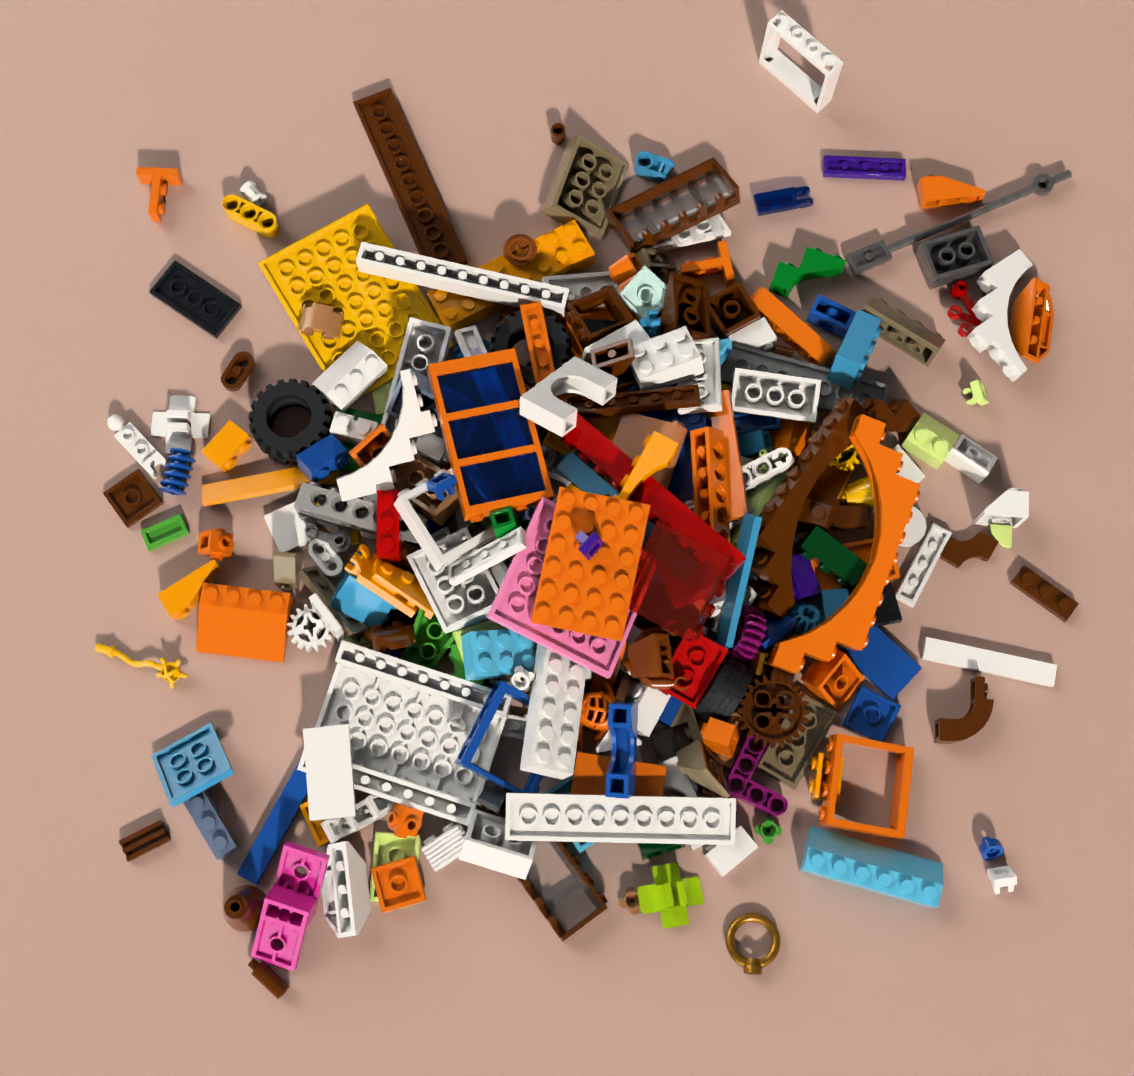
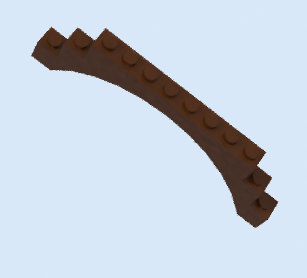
[751,398,921,620]

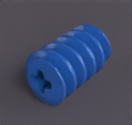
[159,448,196,495]

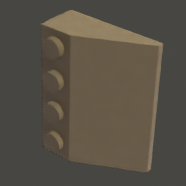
[541,134,629,236]

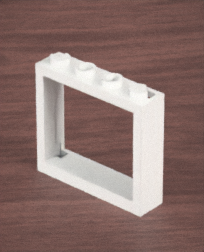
[759,10,843,114]
[393,464,499,572]

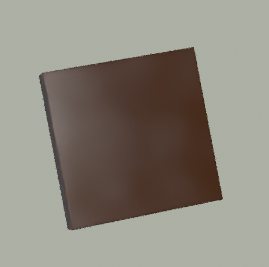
[103,468,164,528]

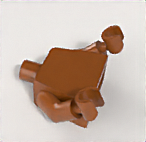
[621,620,687,691]

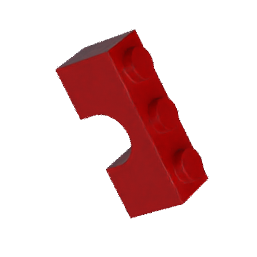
[376,490,402,562]

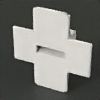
[151,395,211,455]

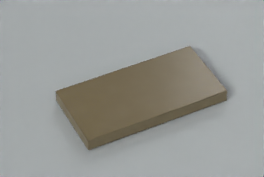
[756,690,838,790]

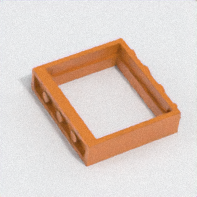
[818,733,914,839]

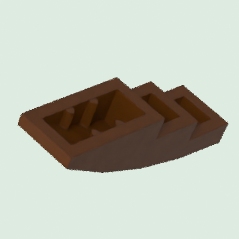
[796,505,868,531]

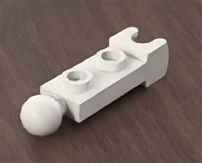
[107,415,168,479]

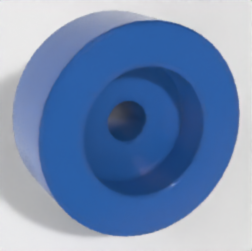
[979,836,1004,861]

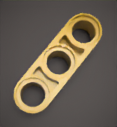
[222,194,280,238]

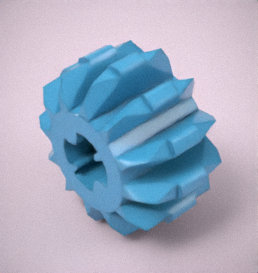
[788,601,825,635]

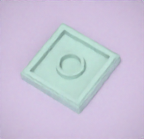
[619,265,667,320]

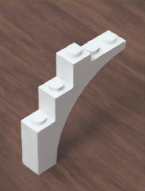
[967,249,1033,382]
[336,369,437,502]

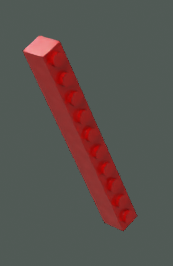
[561,413,746,580]

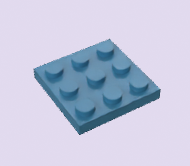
[151,722,234,808]

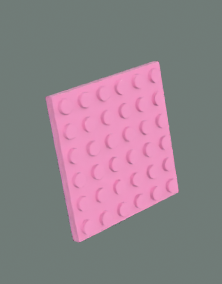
[486,497,659,679]

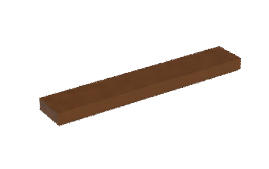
[567,384,701,418]

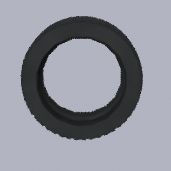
[692,655,754,722]

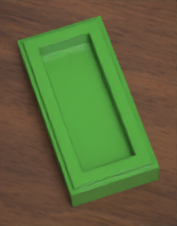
[140,513,190,551]

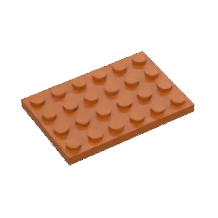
[531,487,650,642]

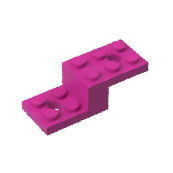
[251,841,330,971]

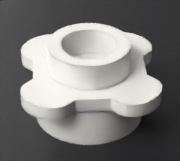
[510,666,535,692]

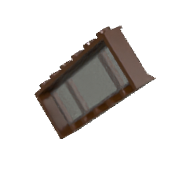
[606,157,740,254]
[498,811,608,942]

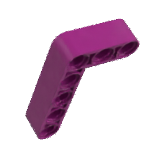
[726,696,788,817]

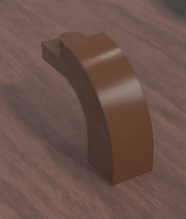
[934,676,994,744]

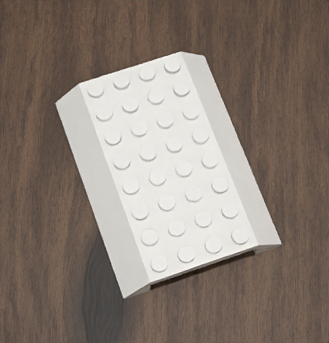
[297,640,512,826]

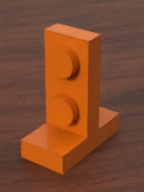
[136,167,183,222]
[679,240,735,288]

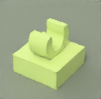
[963,380,990,406]

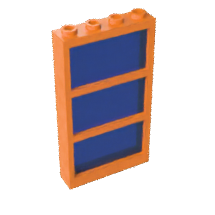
[427,348,554,522]

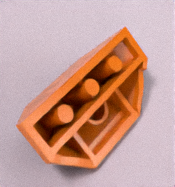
[1009,277,1054,363]

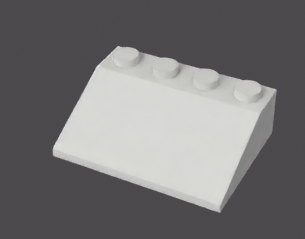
[406,527,499,634]

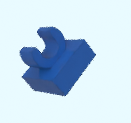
[425,472,457,501]

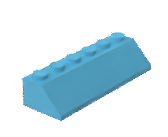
[799,826,943,908]

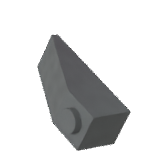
[476,782,510,816]

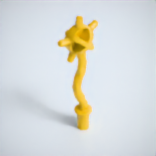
[95,643,187,689]

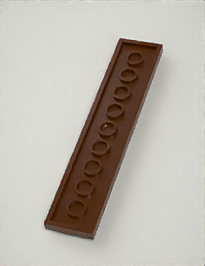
[353,88,468,265]

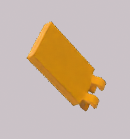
[344,544,419,618]

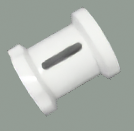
[239,180,267,207]

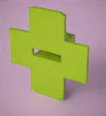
[637,862,704,929]

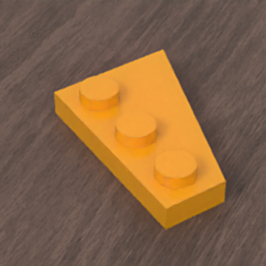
[371,559,435,619]

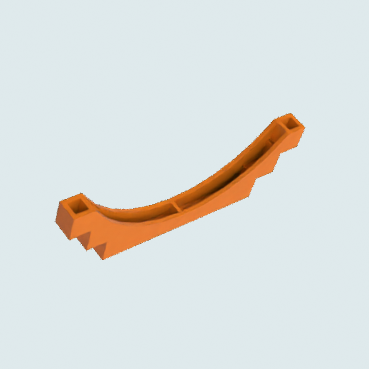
[767,414,920,674]

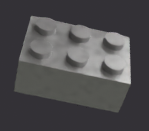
[915,226,994,289]

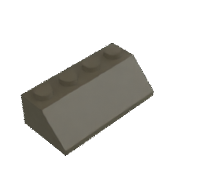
[863,296,945,367]

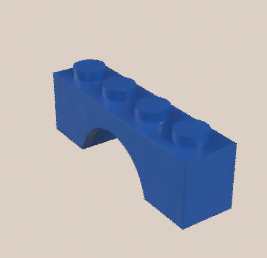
[605,701,638,799]

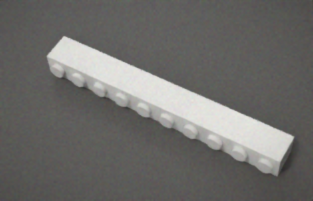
[356,242,570,318]

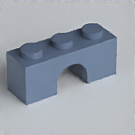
[183,790,241,861]

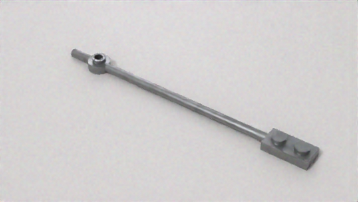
[845,170,1072,276]

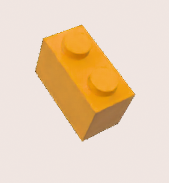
[201,420,253,473]

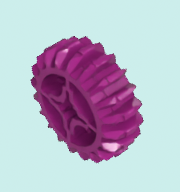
[726,605,767,664]

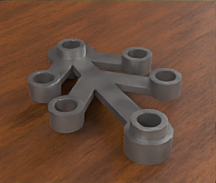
[297,484,359,553]

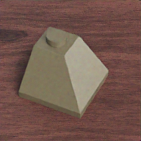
[676,739,730,798]

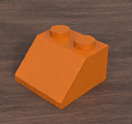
[800,650,865,712]

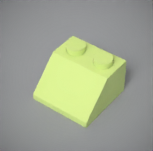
[901,413,960,470]

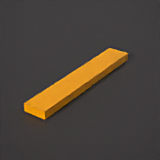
[202,467,331,507]

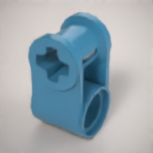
[634,151,675,184]

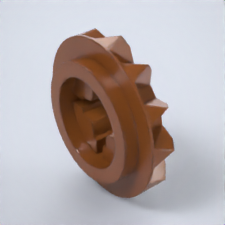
[503,234,537,267]

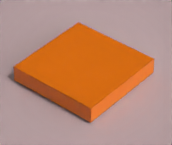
[371,855,427,913]

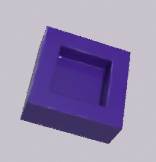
[575,530,604,561]

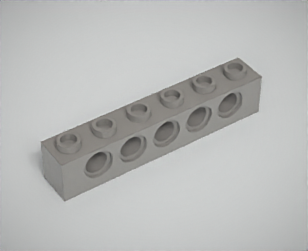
[294,481,429,548]

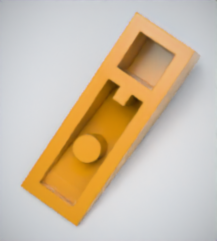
[157,559,221,620]

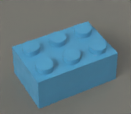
[826,309,882,390]

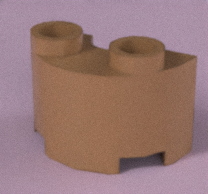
[298,303,345,340]

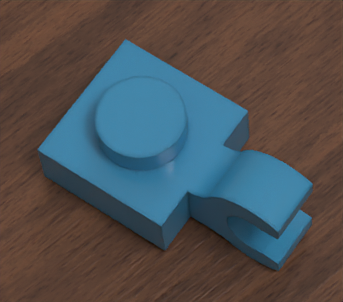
[639,310,662,338]

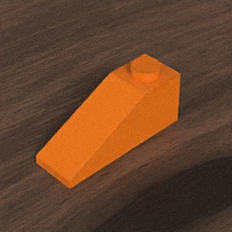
[916,175,986,209]

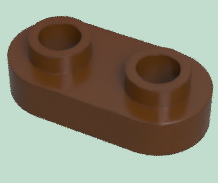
[221,351,255,392]

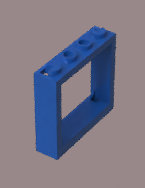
[454,681,546,793]

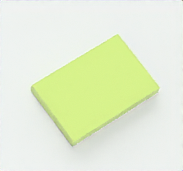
[369,831,421,902]

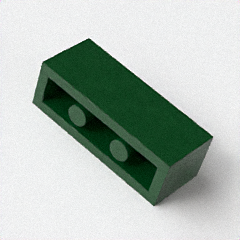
[797,525,868,588]

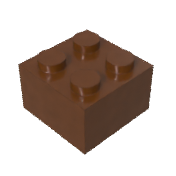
[708,281,761,339]

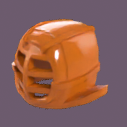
[580,683,615,741]

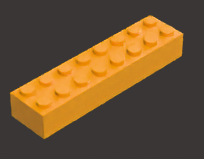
[427,219,595,334]

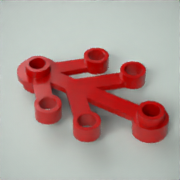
[947,281,987,351]

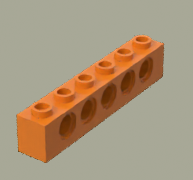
[690,426,731,562]

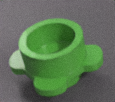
[755,817,782,844]

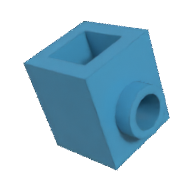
[738,430,773,458]

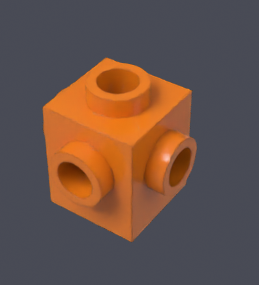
[197,528,234,561]
[387,802,424,839]

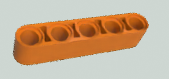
[750,286,835,367]

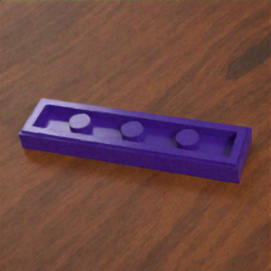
[823,155,906,181]

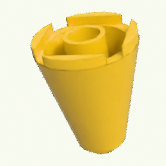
[841,475,875,508]

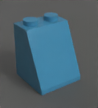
[330,551,396,627]

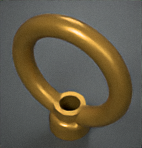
[725,912,781,975]

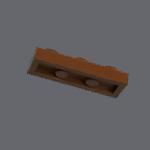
[1010,565,1079,622]

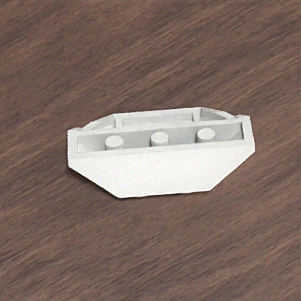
[321,841,371,938]

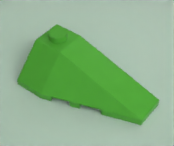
[402,608,459,669]

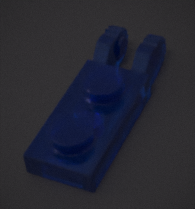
[753,186,814,216]

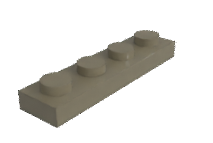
[298,565,368,639]

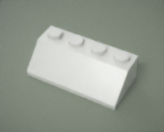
[730,368,821,423]

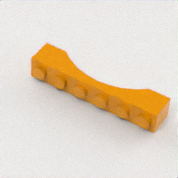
[613,431,679,501]

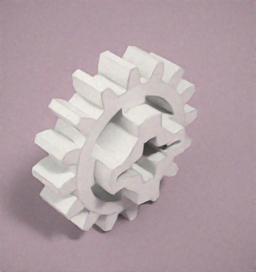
[287,604,333,652]

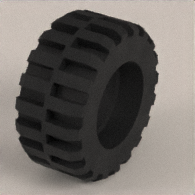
[489,310,572,392]
[248,378,333,465]

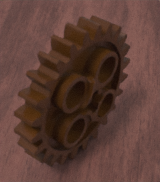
[736,674,810,749]

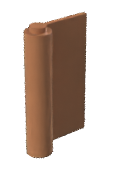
[601,413,688,526]

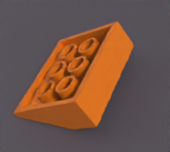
[196,582,294,663]

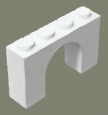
[519,357,617,437]

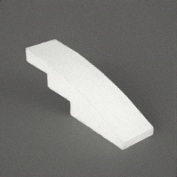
[320,795,394,844]

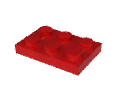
[660,627,729,709]

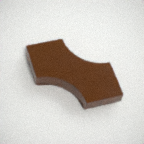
[939,531,999,568]

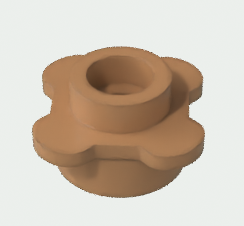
[619,887,640,915]

